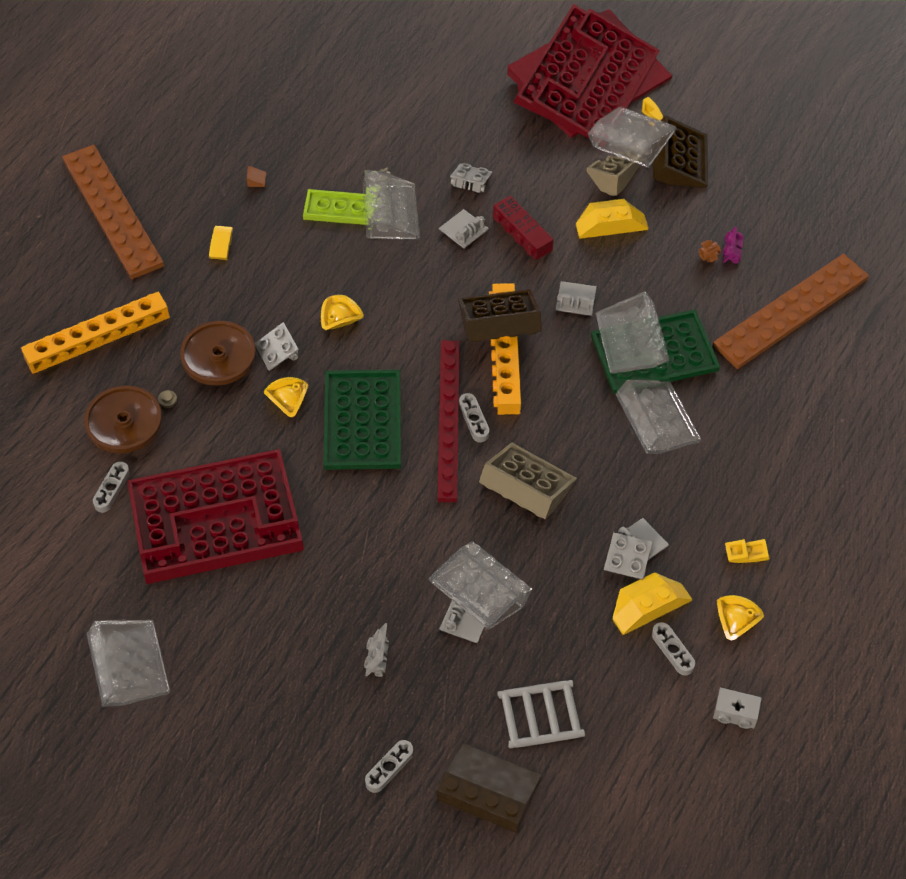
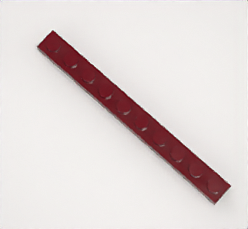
[438,340,459,502]

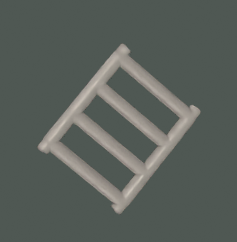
[497,680,585,748]

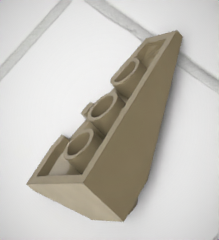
[587,147,648,196]

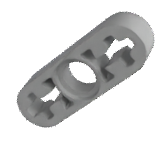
[459,393,489,442]
[93,462,130,513]
[652,622,695,675]
[365,740,413,793]

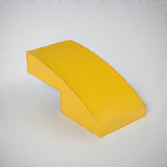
[642,97,663,129]
[209,226,233,260]
[725,539,769,563]

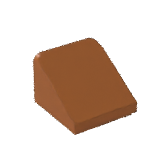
[247,166,266,187]

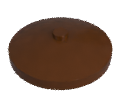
[180,321,256,385]
[84,386,162,453]

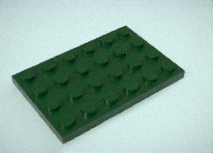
[591,309,720,394]
[323,370,401,470]

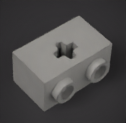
[713,687,762,729]

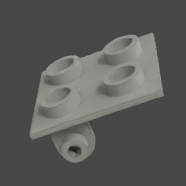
[450,163,492,193]
[439,209,489,248]
[556,281,597,316]
[255,322,299,371]
[618,518,669,560]
[604,532,652,580]
[439,592,492,643]
[364,623,389,677]

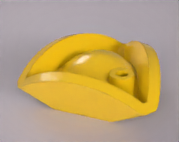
[321,295,364,330]
[264,377,308,417]
[717,595,764,640]

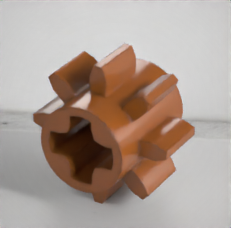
[698,240,721,262]

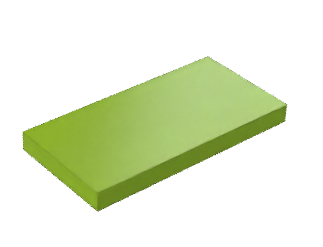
[303,189,377,225]

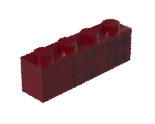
[493,196,554,260]

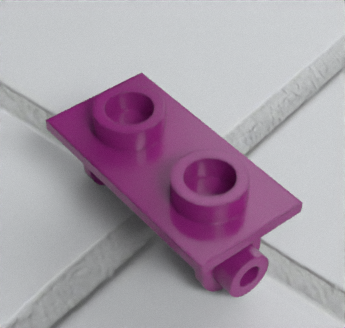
[723,226,744,264]

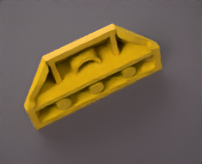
[576,199,648,239]
[613,572,692,635]

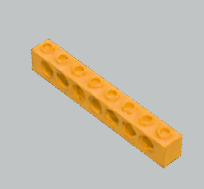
[489,284,521,415]
[21,291,170,374]

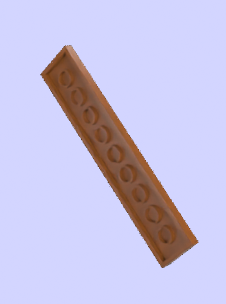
[62,144,164,280]
[713,253,869,369]

